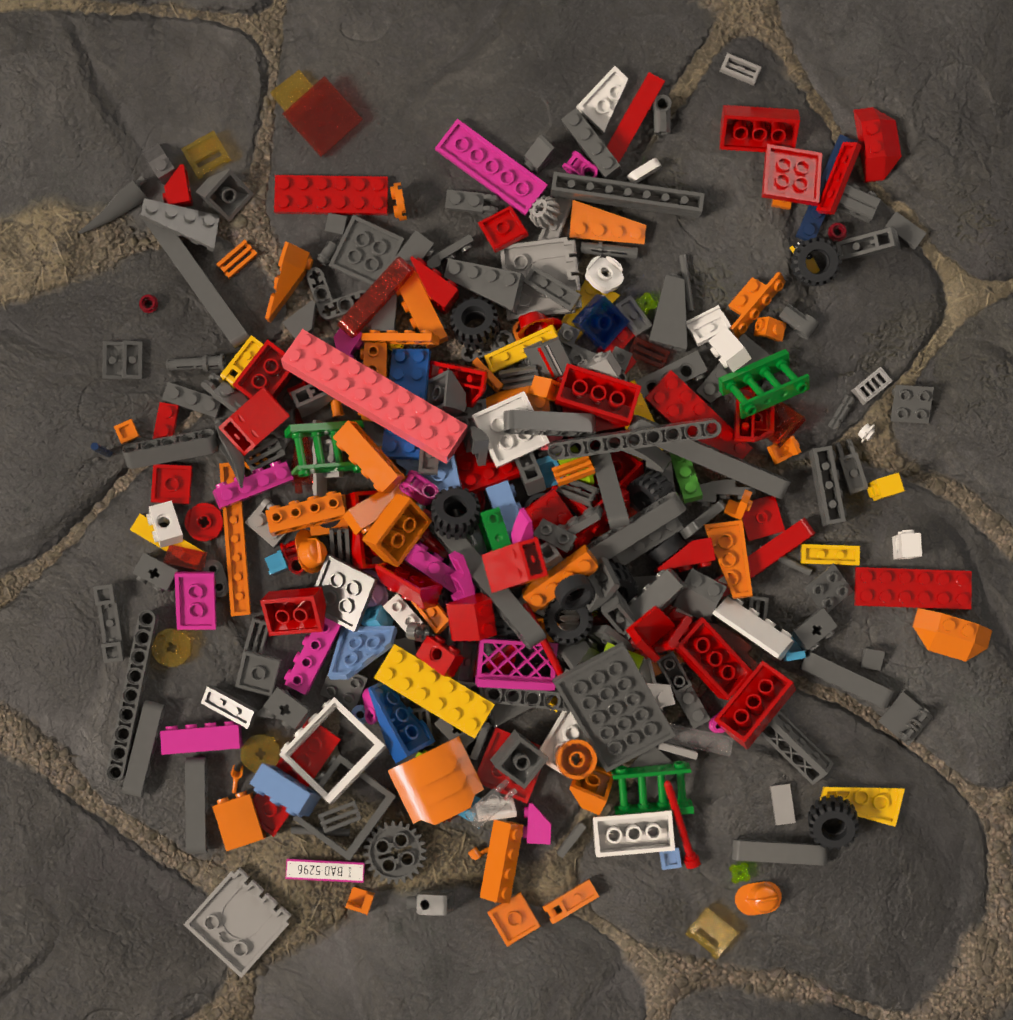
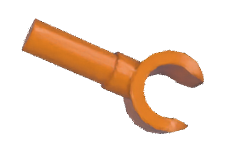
[231,765,244,793]
[468,847,489,860]

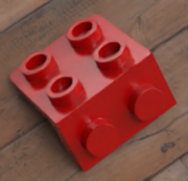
[626,606,675,663]

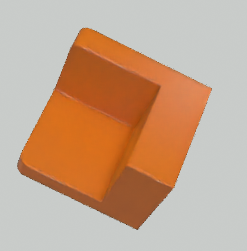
[529,375,561,402]
[345,886,375,915]

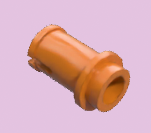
[330,398,345,417]

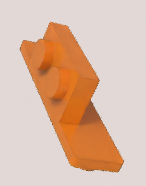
[728,272,786,338]

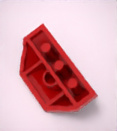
[853,107,902,183]
[428,360,488,407]
[734,385,775,442]

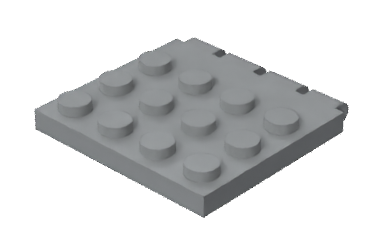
[500,237,582,321]
[183,868,292,978]

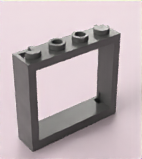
[293,754,397,861]

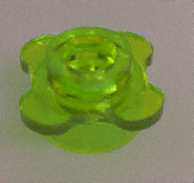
[635,292,657,315]
[729,862,750,884]

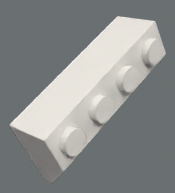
[712,597,794,661]
[593,810,675,857]

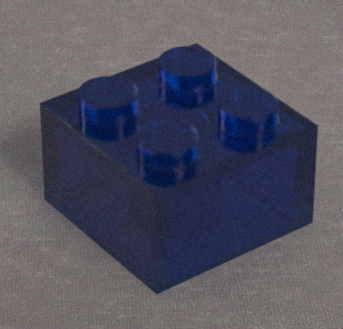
[572,294,630,350]

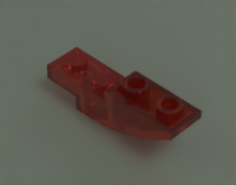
[692,620,758,671]

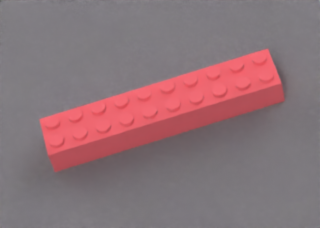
[281,329,468,464]

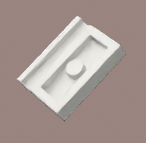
[686,305,731,347]

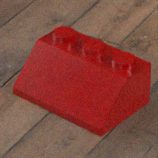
[375,562,443,610]
[260,587,326,636]

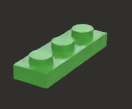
[669,452,703,503]

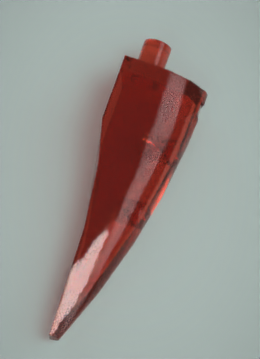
[291,408,313,494]

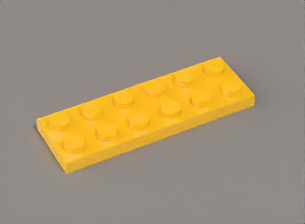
[374,644,495,739]

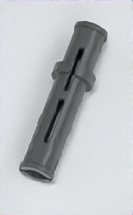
[580,241,638,259]

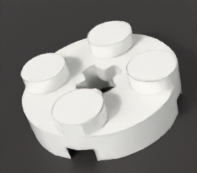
[585,256,624,294]

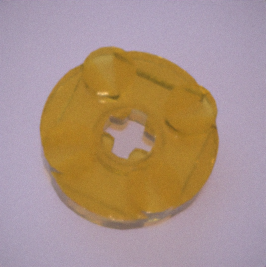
[152,628,192,667]
[241,734,281,773]

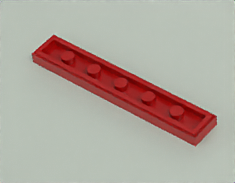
[607,72,665,163]

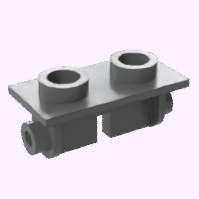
[533,519,577,553]

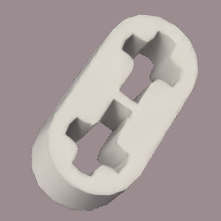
[627,158,662,183]

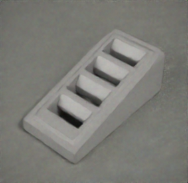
[851,367,892,405]

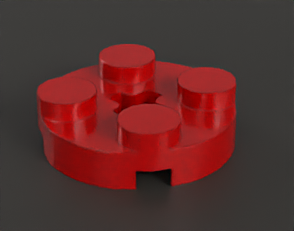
[185,503,224,542]

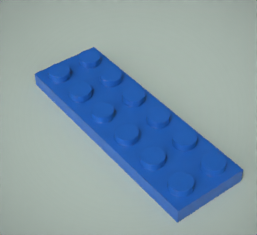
[382,349,431,460]

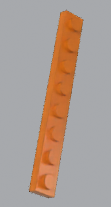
[219,463,251,617]

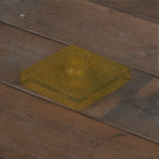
[270,70,323,122]

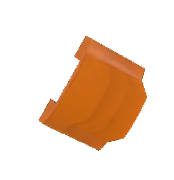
[388,736,484,825]

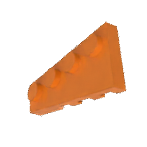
[569,200,646,245]
[704,520,753,599]

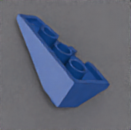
[368,682,435,763]

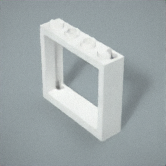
[279,697,386,805]

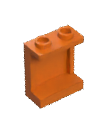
[212,791,267,852]

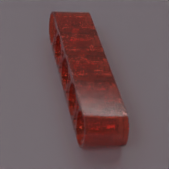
[337,257,415,339]

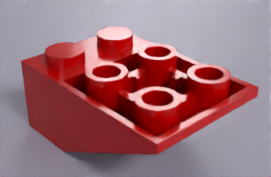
[410,256,459,315]
[218,387,290,456]
[481,537,549,593]
[654,537,716,573]

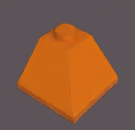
[569,759,614,816]

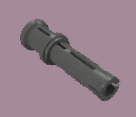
[166,354,226,372]

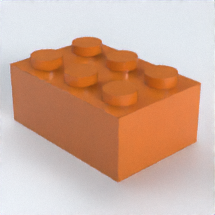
[362,493,432,567]

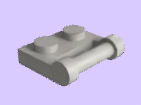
[245,497,287,548]

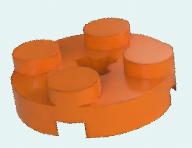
[390,182,407,221]

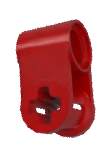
[280,540,306,576]

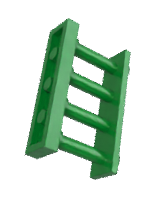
[718,349,810,419]
[284,420,364,477]
[478,507,511,552]
[611,761,694,816]

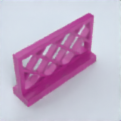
[475,638,558,691]

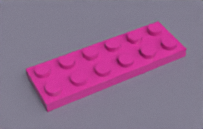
[435,119,548,216]

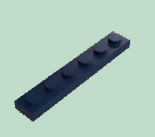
[795,134,857,241]

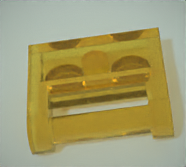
[181,130,231,179]
[685,907,738,960]

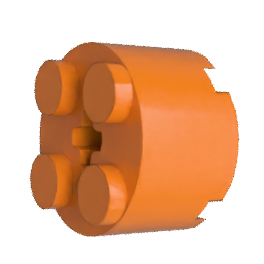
[555,739,597,780]

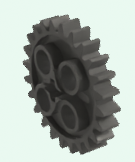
[363,820,427,885]

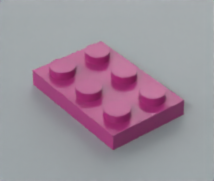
[175,572,217,630]

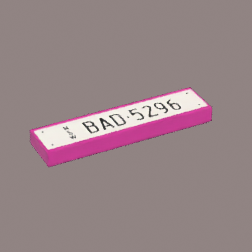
[285,858,365,883]

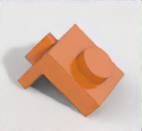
[754,316,787,342]
[766,435,801,465]
[724,489,753,520]

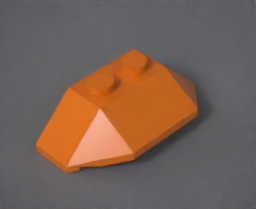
[912,608,992,662]

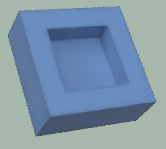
[659,847,682,870]

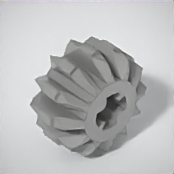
[529,195,561,229]

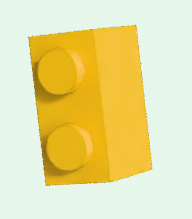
[867,473,904,501]

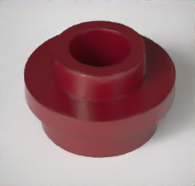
[828,223,847,242]
[139,294,159,314]

